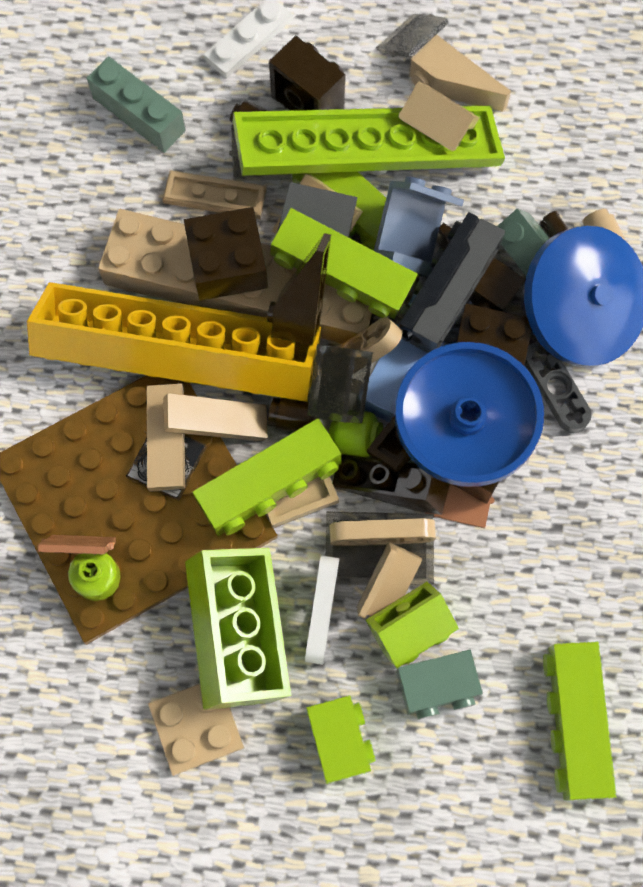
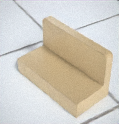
[399,81,480,151]
[356,542,422,619]

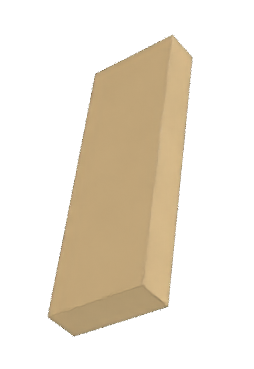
[163,170,267,219]
[147,384,185,491]
[163,393,268,441]

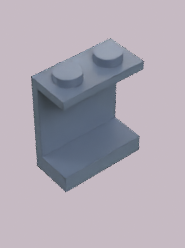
[374,176,464,277]

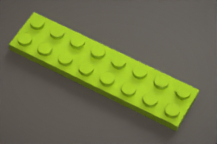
[233,106,505,176]

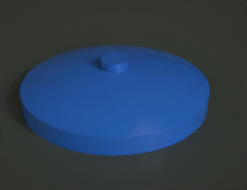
[524,226,643,366]
[395,342,544,487]

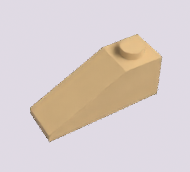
[409,34,511,112]

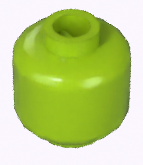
[329,409,383,457]
[68,553,121,601]

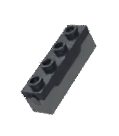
[396,212,505,353]

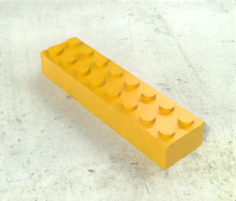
[27,282,321,402]

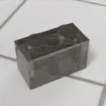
[307,344,373,424]

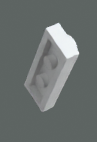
[203,0,293,79]

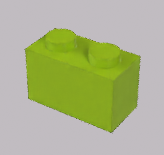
[365,582,459,668]
[306,695,376,784]

